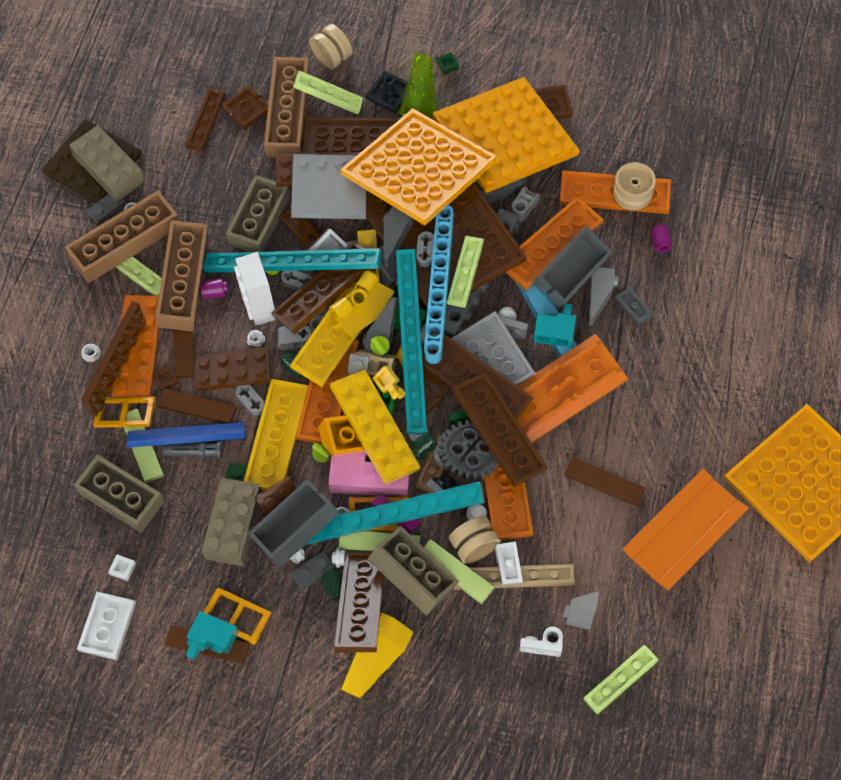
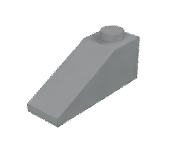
[589,268,618,326]
[563,592,599,630]

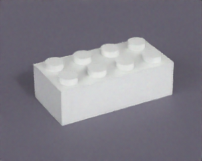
[234,252,276,326]

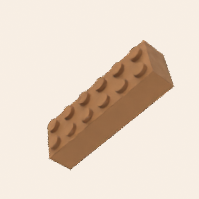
[264,57,310,157]
[64,191,179,284]
[156,220,208,332]

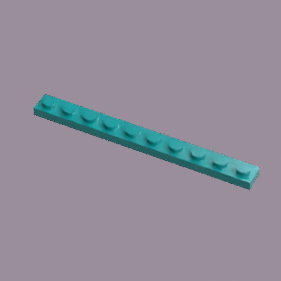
[203,249,382,273]
[396,249,427,434]
[305,481,485,545]

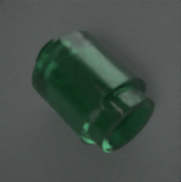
[280,351,303,378]
[409,432,438,461]
[321,569,342,601]

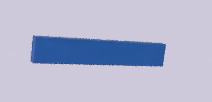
[127,422,245,448]

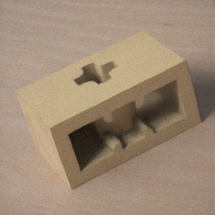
[355,350,397,376]

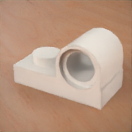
[495,542,523,586]
[520,627,563,657]

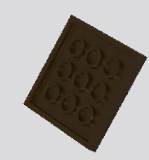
[42,119,142,203]

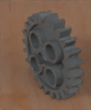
[439,420,499,482]

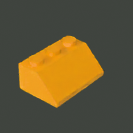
[318,415,365,456]

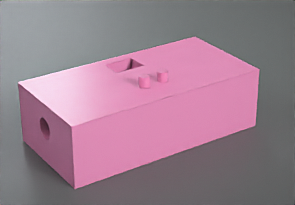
[329,451,410,497]

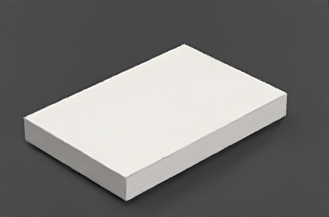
[77,592,136,660]

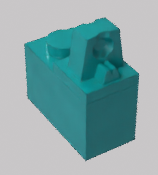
[534,303,576,348]
[186,611,239,660]

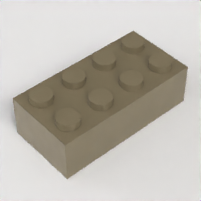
[69,125,145,202]
[226,175,291,252]
[73,454,165,533]
[202,478,262,566]
[368,526,459,616]

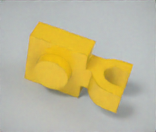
[372,365,406,400]

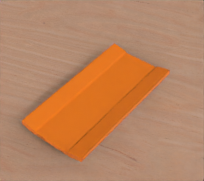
[517,334,628,443]
[622,468,749,591]

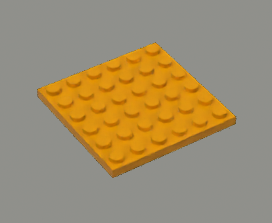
[432,77,580,193]
[340,109,497,225]
[723,404,841,563]

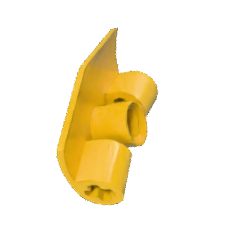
[329,271,394,337]

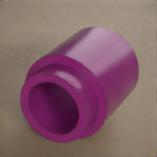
[650,224,672,253]
[200,278,229,299]

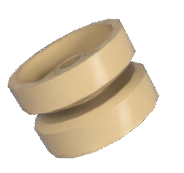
[309,24,352,70]
[613,162,656,210]
[449,516,501,564]

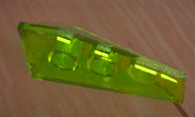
[398,52,436,118]

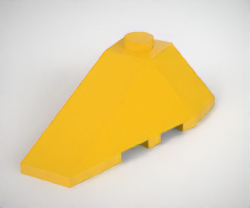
[341,612,414,698]

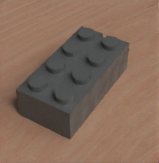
[531,226,613,308]
[248,479,339,568]

